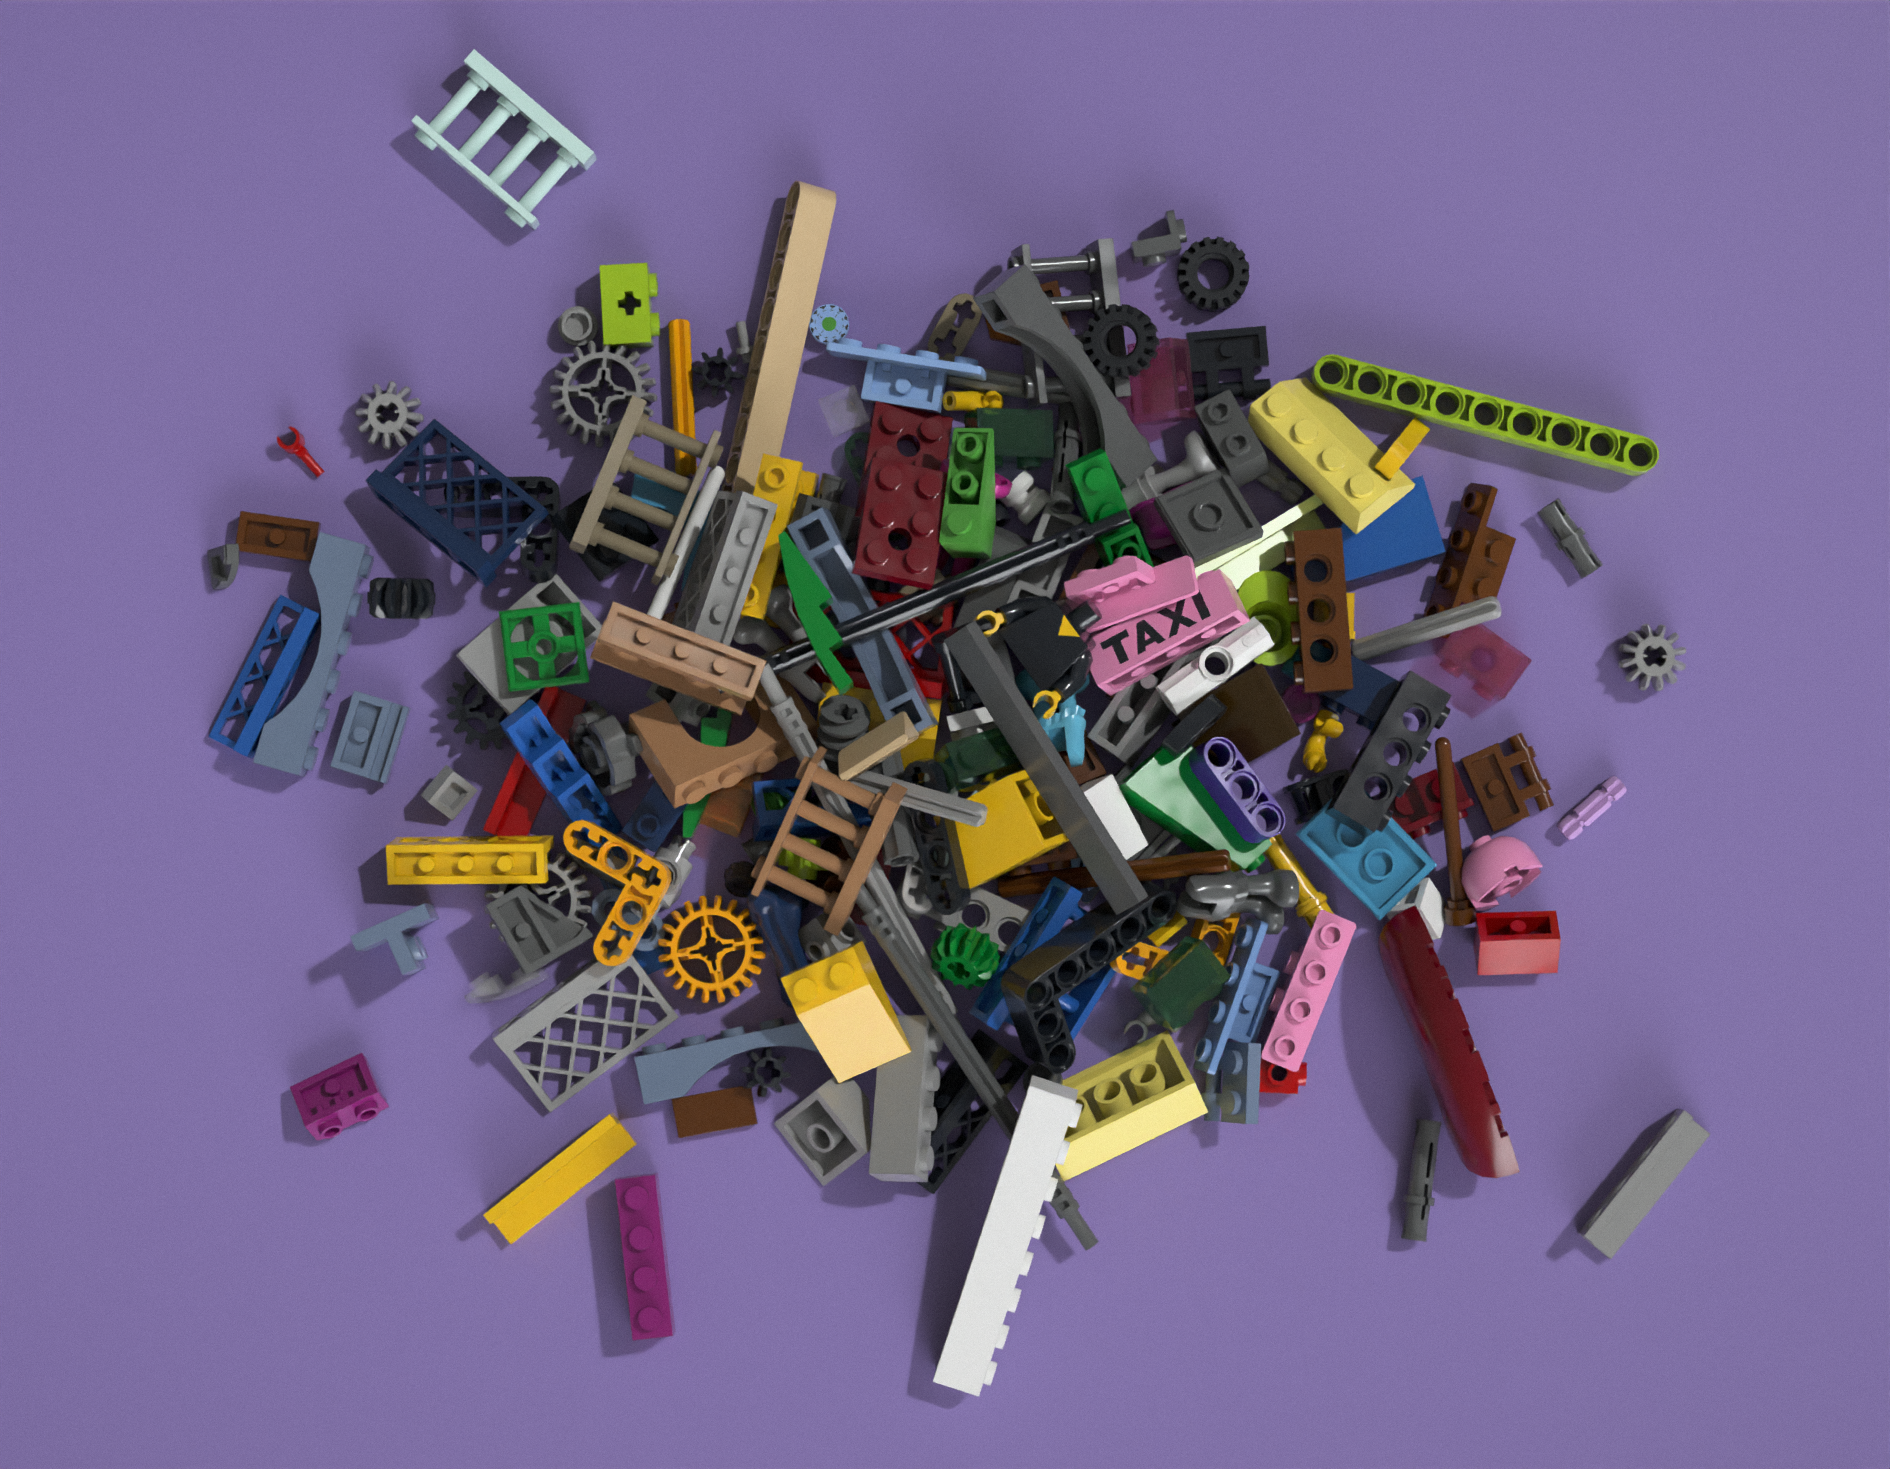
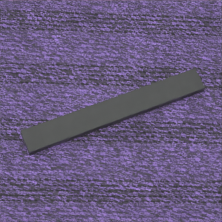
[944,621,1148,915]

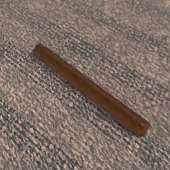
[998,849,1231,898]

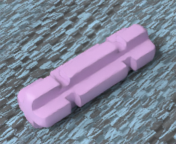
[1557,776,1627,840]

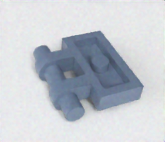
[1201,1042,1261,1124]

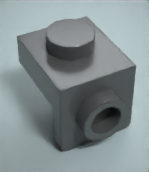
[1130,210,1187,267]

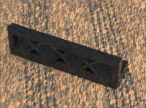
[916,1029,1029,1194]

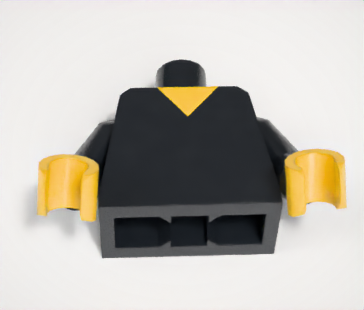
[973,596,1102,719]

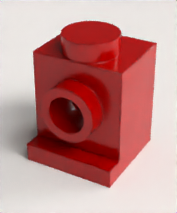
[1259,1058,1307,1094]

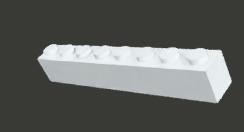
[933,1075,1083,1397]

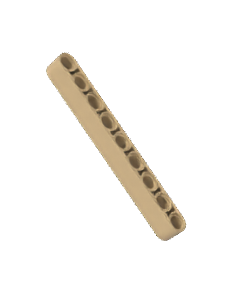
[721,180,836,495]

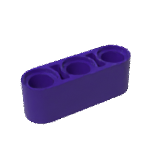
[1189,737,1286,843]

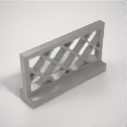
[672,490,778,646]
[492,939,679,1112]

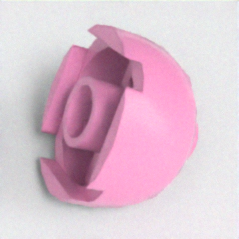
[1462,835,1543,911]

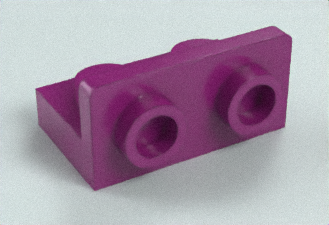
[290,1053,389,1141]

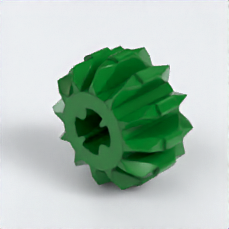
[930,922,1000,990]

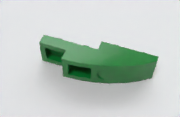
[1065,448,1154,567]

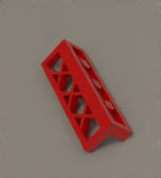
[483,686,587,836]

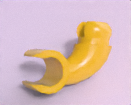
[1302,710,1343,773]

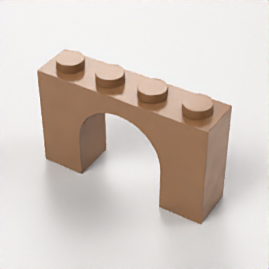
[629,674,818,809]

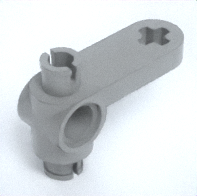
[564,835,696,922]

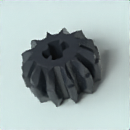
[367,577,436,619]

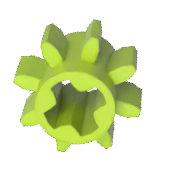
[778,837,830,880]

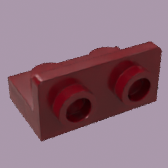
[1379,762,1474,839]

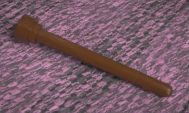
[1435,737,1477,926]

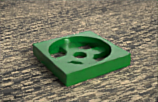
[499,602,590,692]

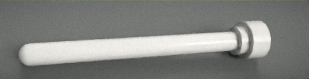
[647,466,725,620]

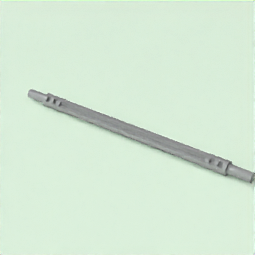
[760,663,967,1035]

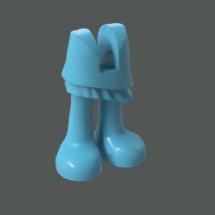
[1015,669,1090,767]

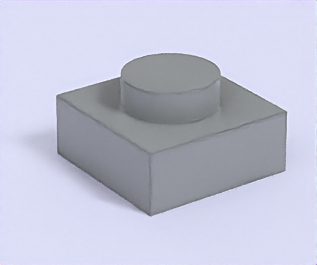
[421,765,478,821]

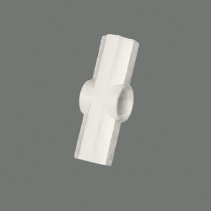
[1156,617,1274,716]

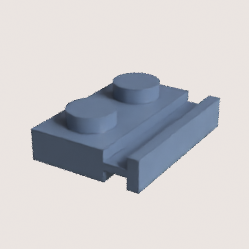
[330,690,411,784]

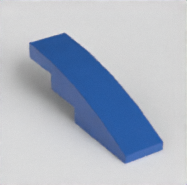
[499,699,623,848]

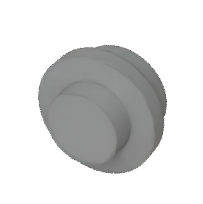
[558,306,598,346]

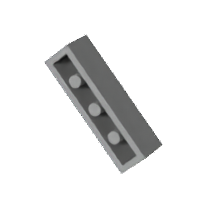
[1087,636,1222,768]
[869,1015,943,1182]

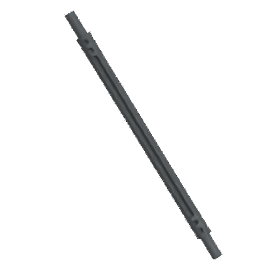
[843,882,1099,1250]

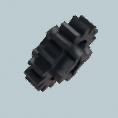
[447,671,534,751]

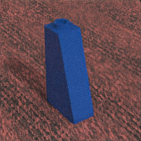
[1289,475,1446,583]

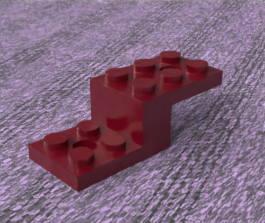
[851,401,953,590]

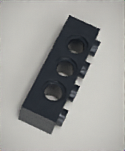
[1325,670,1452,837]

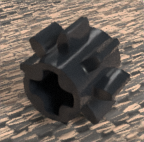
[693,348,743,399]
[738,1047,791,1097]

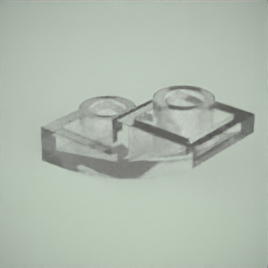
[464,966,551,1003]

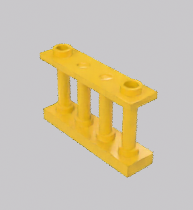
[740,453,819,629]

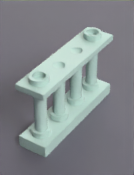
[411,49,597,230]

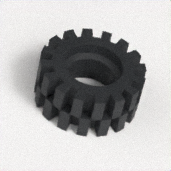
[1177,237,1250,312]
[1083,304,1159,379]

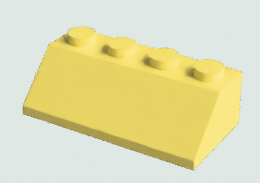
[1248,377,1415,534]
[1055,1030,1208,1181]

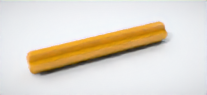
[668,319,697,477]

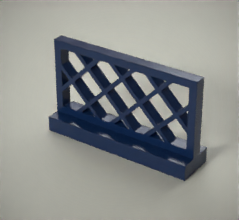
[365,419,549,588]

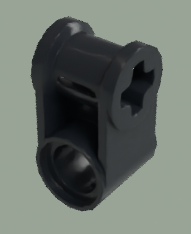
[1283,769,1348,825]

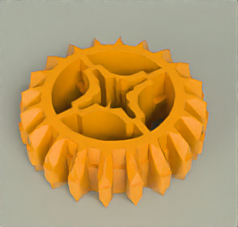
[658,895,766,1003]

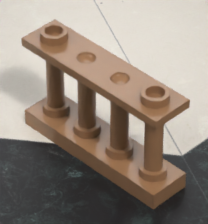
[590,601,766,716]
[751,746,908,936]

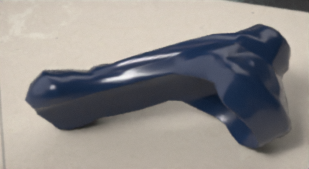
[746,883,810,1008]

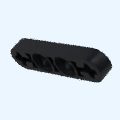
[903,758,971,915]

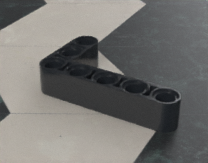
[1001,880,1177,1074]

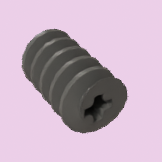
[815,695,871,776]

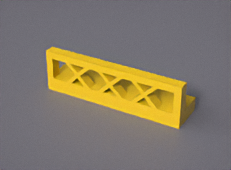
[386,835,554,885]
[483,1113,637,1244]

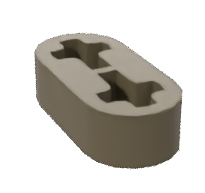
[928,293,982,362]

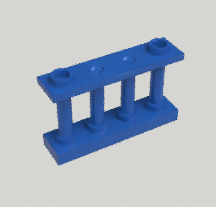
[969,876,1131,1040]

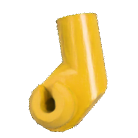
[942,390,1004,418]

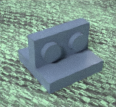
[350,903,439,975]

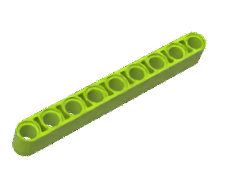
[1311,354,1659,476]

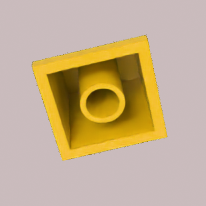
[933,770,1069,889]

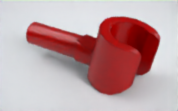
[277,426,325,478]

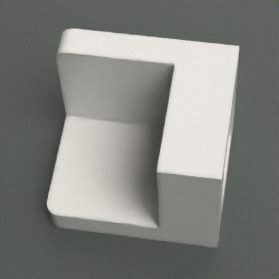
[1386,878,1447,940]

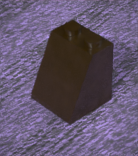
[1171,663,1301,766]

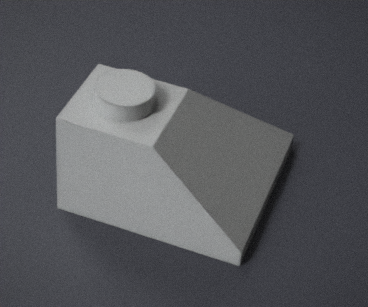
[774,1076,871,1186]

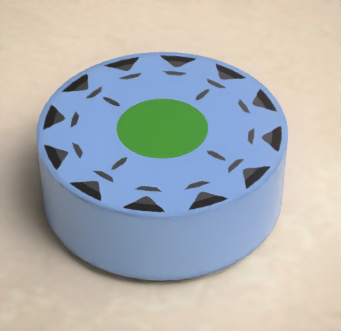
[809,304,849,345]

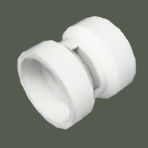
[999,470,1050,526]

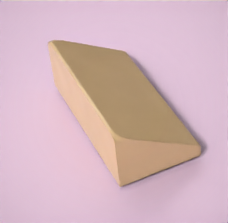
[838,712,919,781]

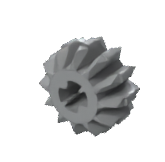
[355,381,424,450]
[1618,624,1686,691]

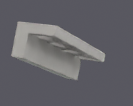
[1578,1109,1710,1259]

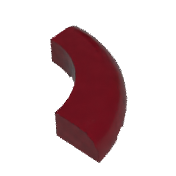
[1378,905,1520,1178]

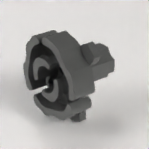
[569,700,643,796]

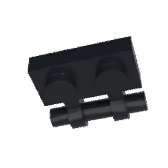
[1186,326,1271,401]

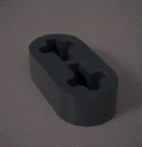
[1161,694,1228,759]

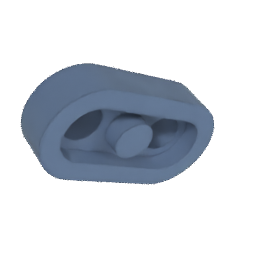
[592,889,665,951]

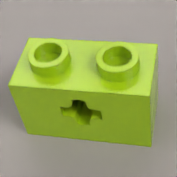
[599,263,660,349]

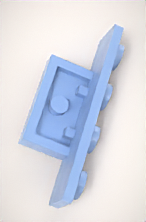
[826,338,987,414]

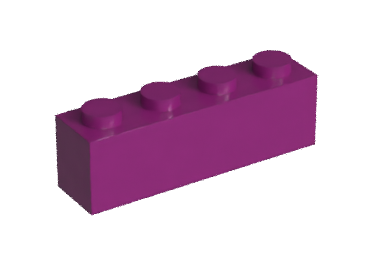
[615,1173,675,1341]

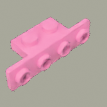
[1064,555,1199,633]
[1261,910,1356,1072]

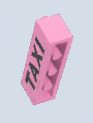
[1090,569,1250,696]

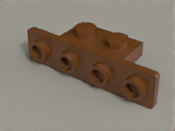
[1423,483,1516,639]

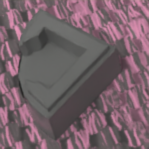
[207,543,239,590]

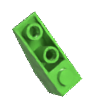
[939,428,996,559]

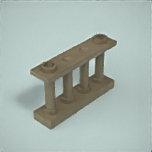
[569,395,724,586]

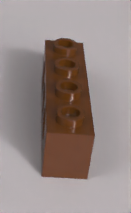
[1284,528,1353,694]

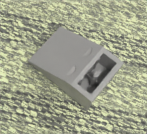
[456,574,602,715]

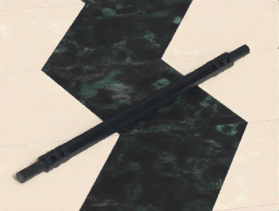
[718,509,1131,694]

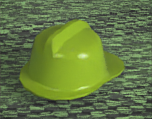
[1236,570,1298,666]

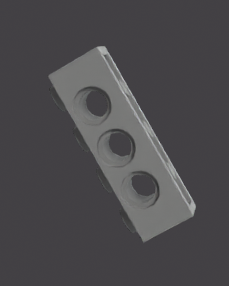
[896,859,1031,953]

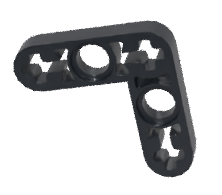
[444,476,561,583]

